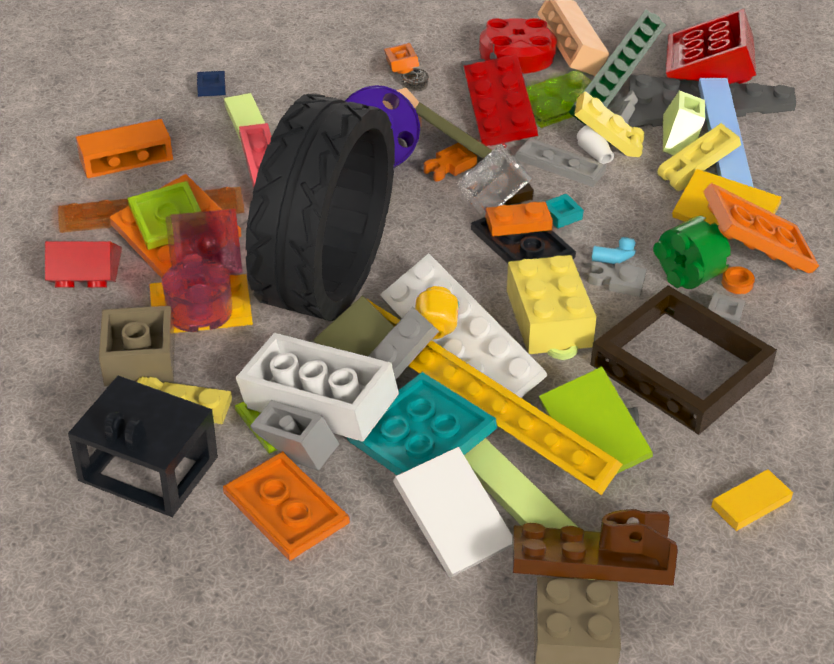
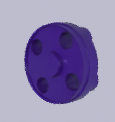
[345,85,420,168]

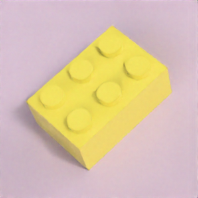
[507,255,596,354]

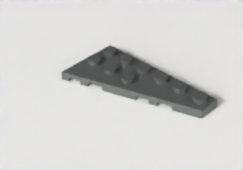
[628,74,796,127]

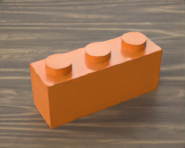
[76,119,173,178]

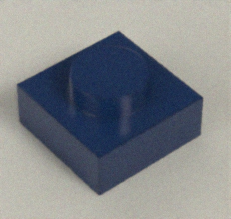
[197,71,226,97]

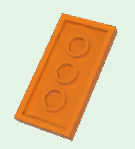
[703,183,819,273]

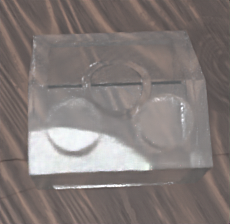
[456,142,532,217]

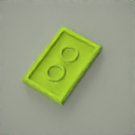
[539,367,653,487]

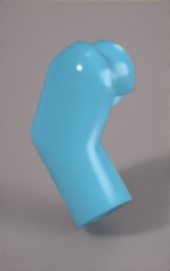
[592,237,636,264]

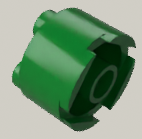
[653,216,731,289]

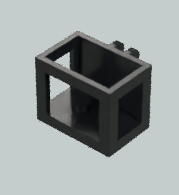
[68,375,218,518]

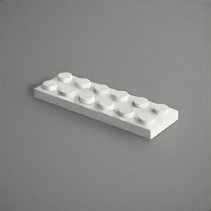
[380,253,548,398]

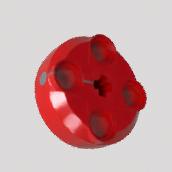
[479,18,557,74]

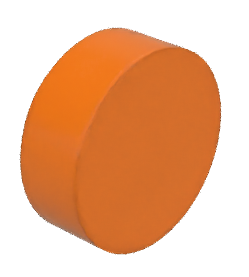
[721,266,755,294]

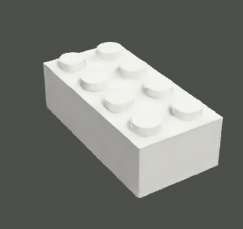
[236,333,399,442]

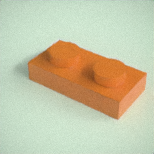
[384,43,419,74]
[485,202,553,236]

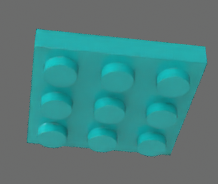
[347,372,497,475]

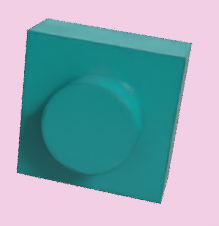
[544,193,584,229]

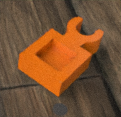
[424,143,477,182]

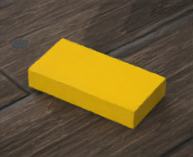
[711,469,793,531]

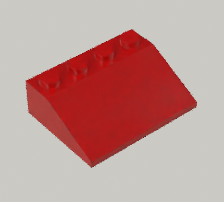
[666,8,756,84]

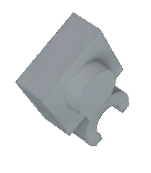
[607,90,638,124]
[588,262,647,297]

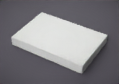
[393,447,513,578]

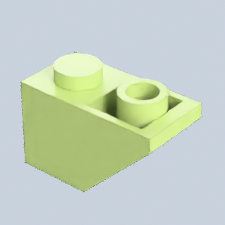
[663,90,705,155]

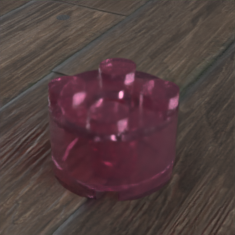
[162,254,232,332]

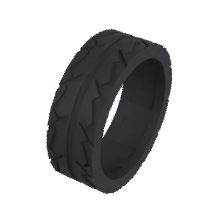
[245,93,395,321]

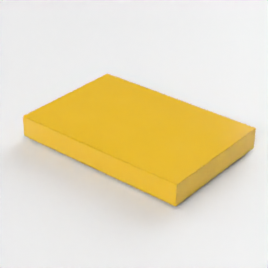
[672,169,782,240]

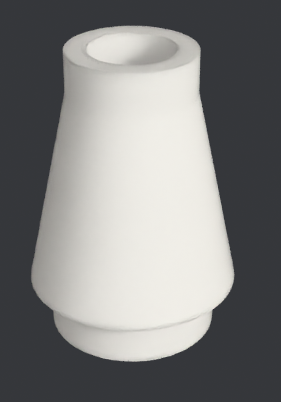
[577,125,614,164]

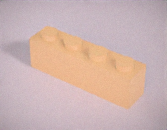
[537,0,609,76]

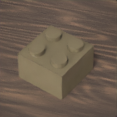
[99,306,175,387]
[534,577,621,664]

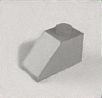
[250,400,339,471]

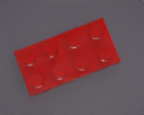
[463,54,538,146]

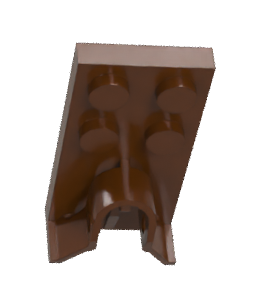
[512,509,678,586]

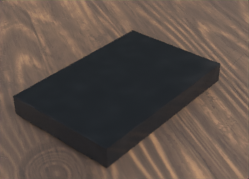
[471,202,576,264]

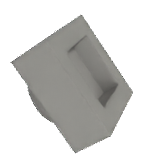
[708,292,746,326]

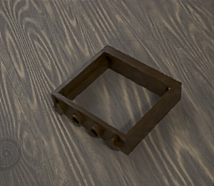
[590,285,777,435]

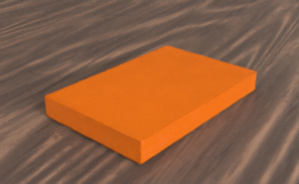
[223,451,350,561]

